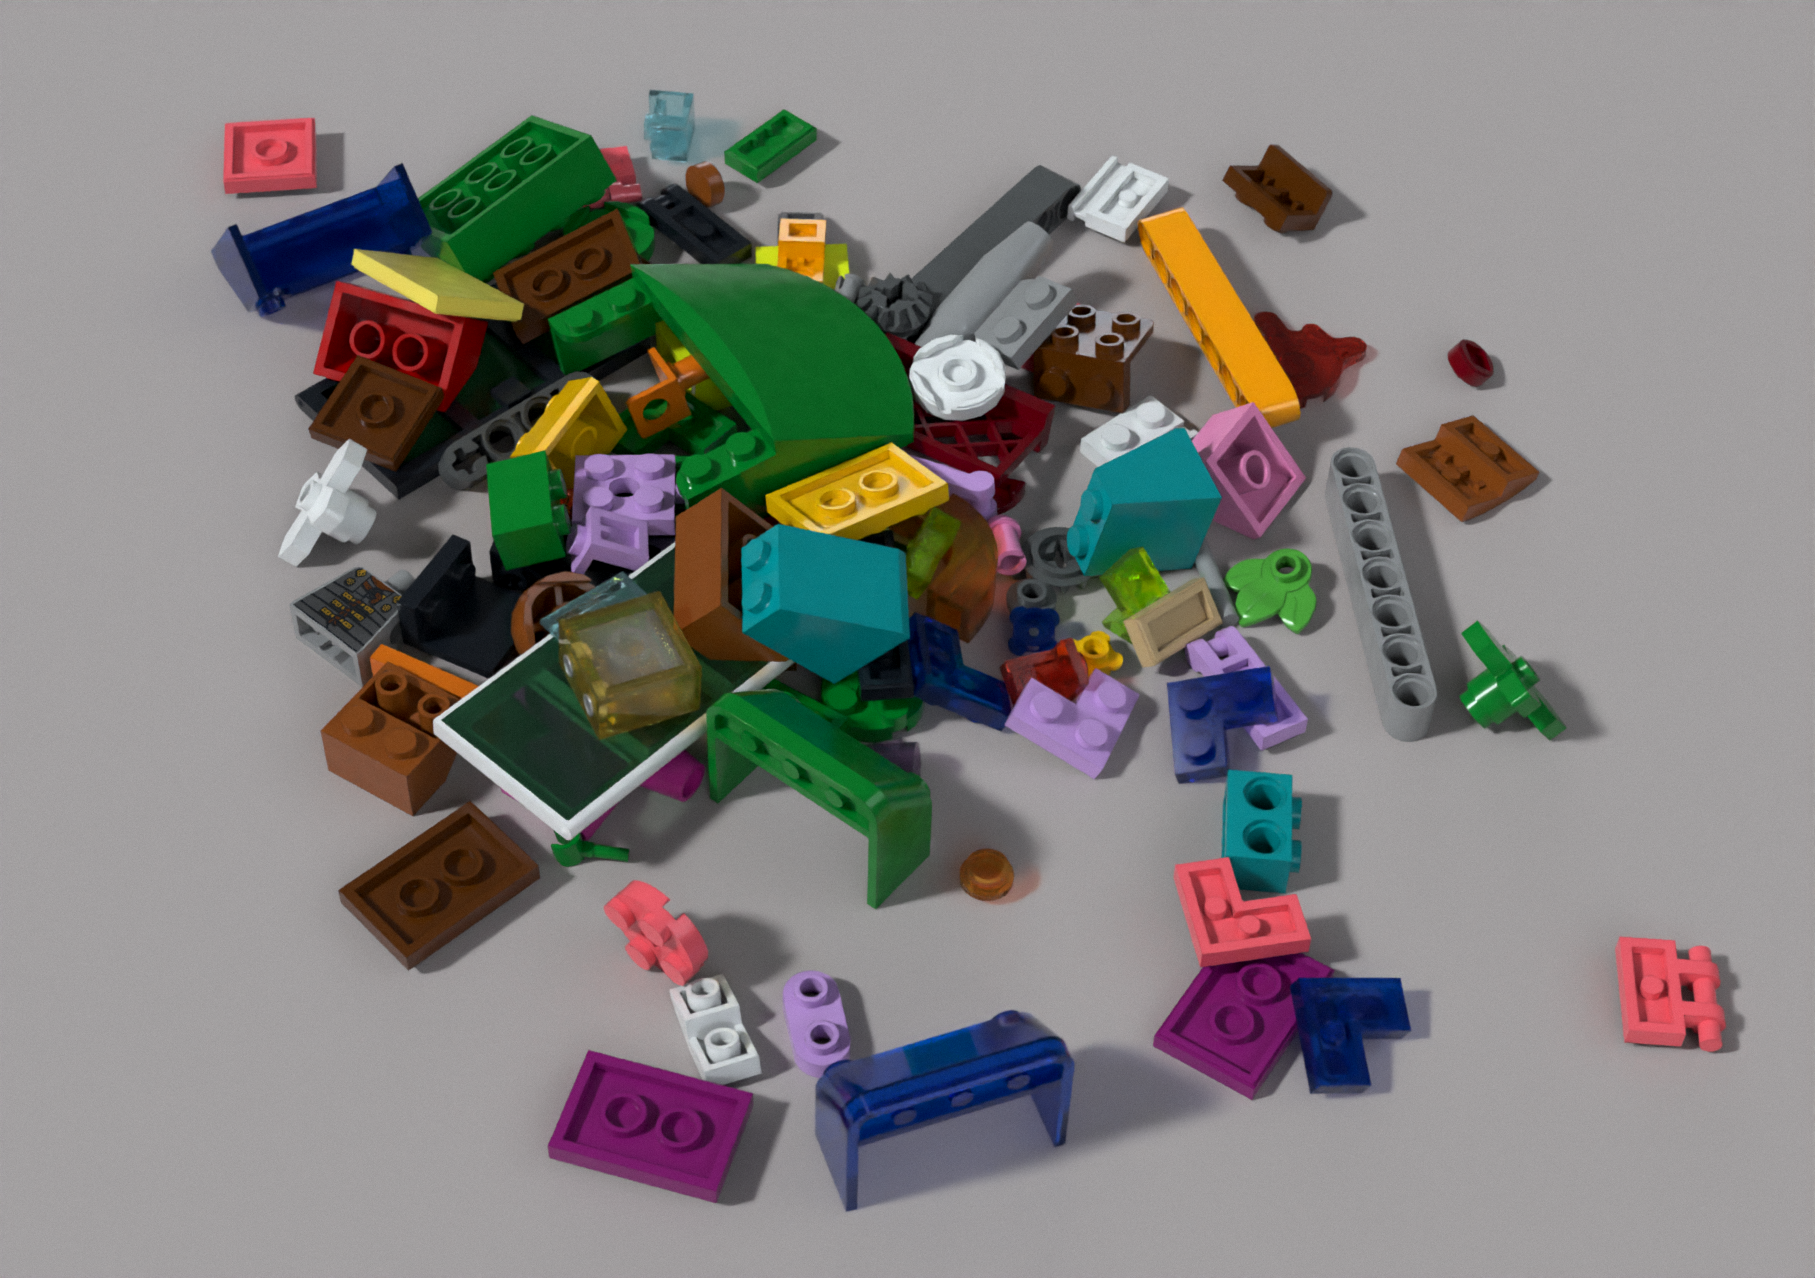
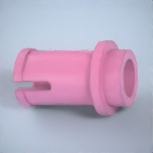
[982,514,1027,576]

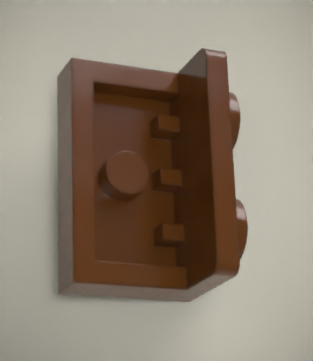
[1222,145,1333,233]

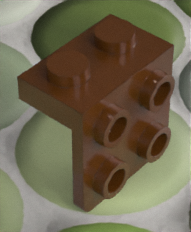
[1034,304,1154,413]

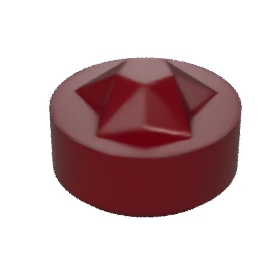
[1447,339,1494,387]

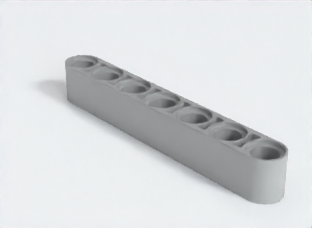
[1325,447,1437,742]

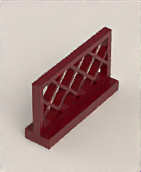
[885,332,1056,487]

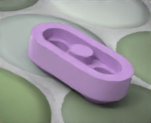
[783,971,850,1078]

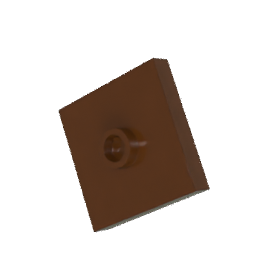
[308,355,445,472]

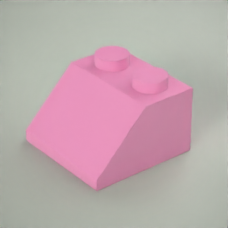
[1192,402,1306,539]

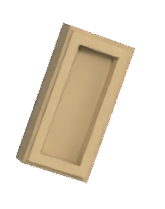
[1123,577,1223,668]

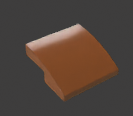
[1396,415,1540,522]

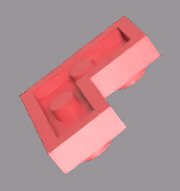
[1173,857,1311,967]

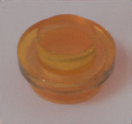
[959,848,1014,901]

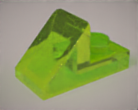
[1099,546,1170,645]

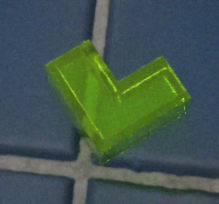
[904,507,961,600]

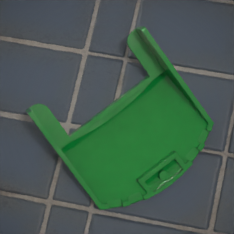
[548,264,915,519]

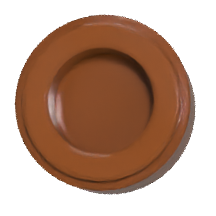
[685,161,725,208]

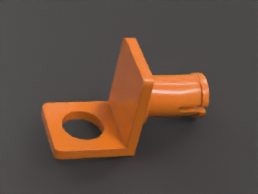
[626,347,710,438]

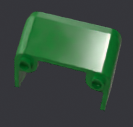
[706,689,932,910]

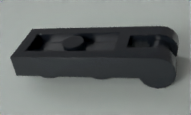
[636,183,752,264]

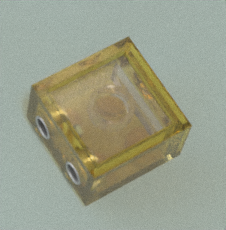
[559,591,702,740]

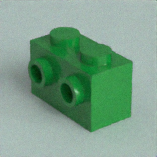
[486,451,572,571]

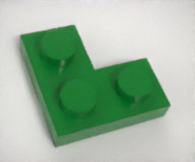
[612,391,737,455]

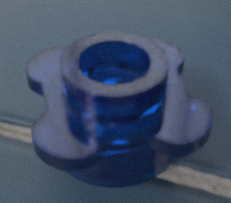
[1008,606,1060,658]

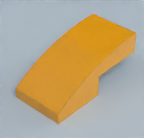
[777,219,826,284]

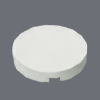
[909,334,1006,421]

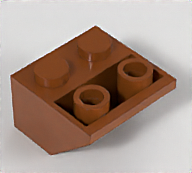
[321,662,460,816]

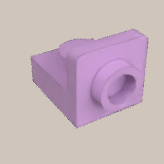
[566,506,649,574]

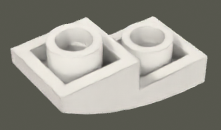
[669,974,762,1085]

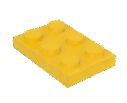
[765,442,949,540]

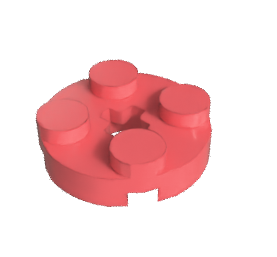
[604,880,708,986]

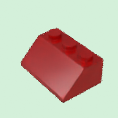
[313,281,488,412]

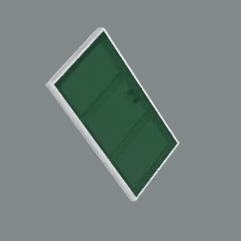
[433,542,795,840]

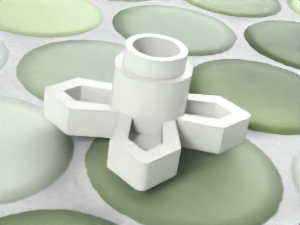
[278,439,377,567]

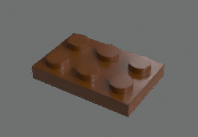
[493,209,643,344]
[338,801,540,971]

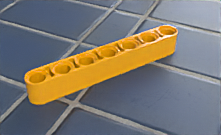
[1138,207,1301,428]

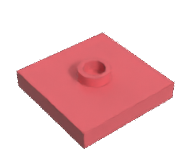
[223,118,317,194]

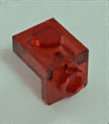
[999,638,1089,707]

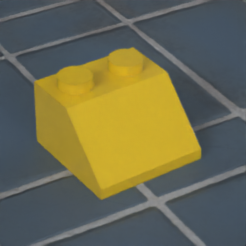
[510,377,627,505]

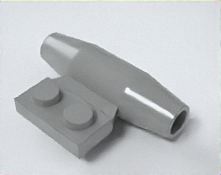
[915,221,1079,370]

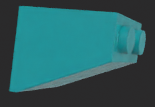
[1067,428,1222,576]
[741,524,910,684]

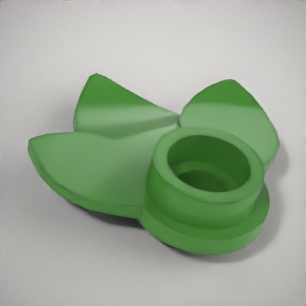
[1223,549,1317,634]

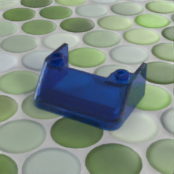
[211,163,433,317]
[815,1010,1075,1212]

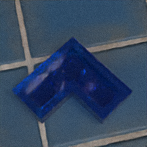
[908,612,1012,731]
[1167,666,1278,784]
[1290,978,1411,1094]

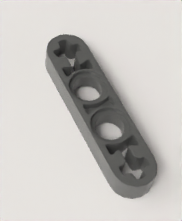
[438,371,595,490]

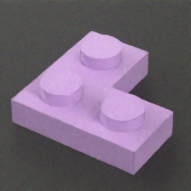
[1004,668,1140,779]

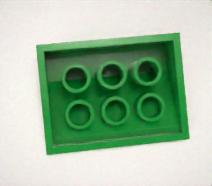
[392,115,617,283]

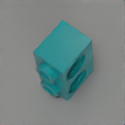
[1221,769,1302,894]

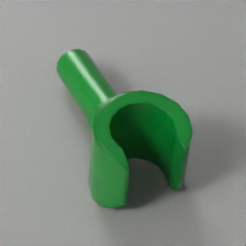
[550,831,630,867]

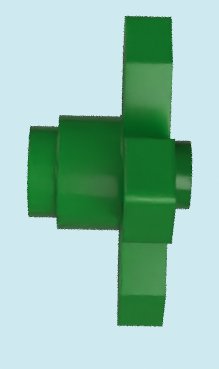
[1459,620,1567,740]

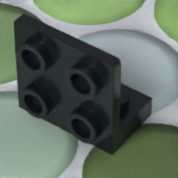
[397,534,521,678]

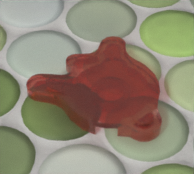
[1253,311,1367,409]

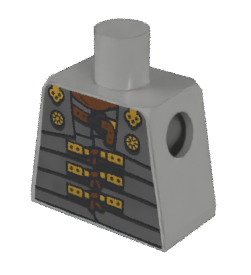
[289,567,415,687]

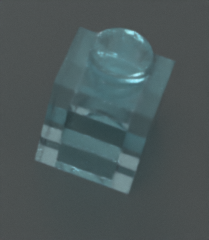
[644,90,695,162]

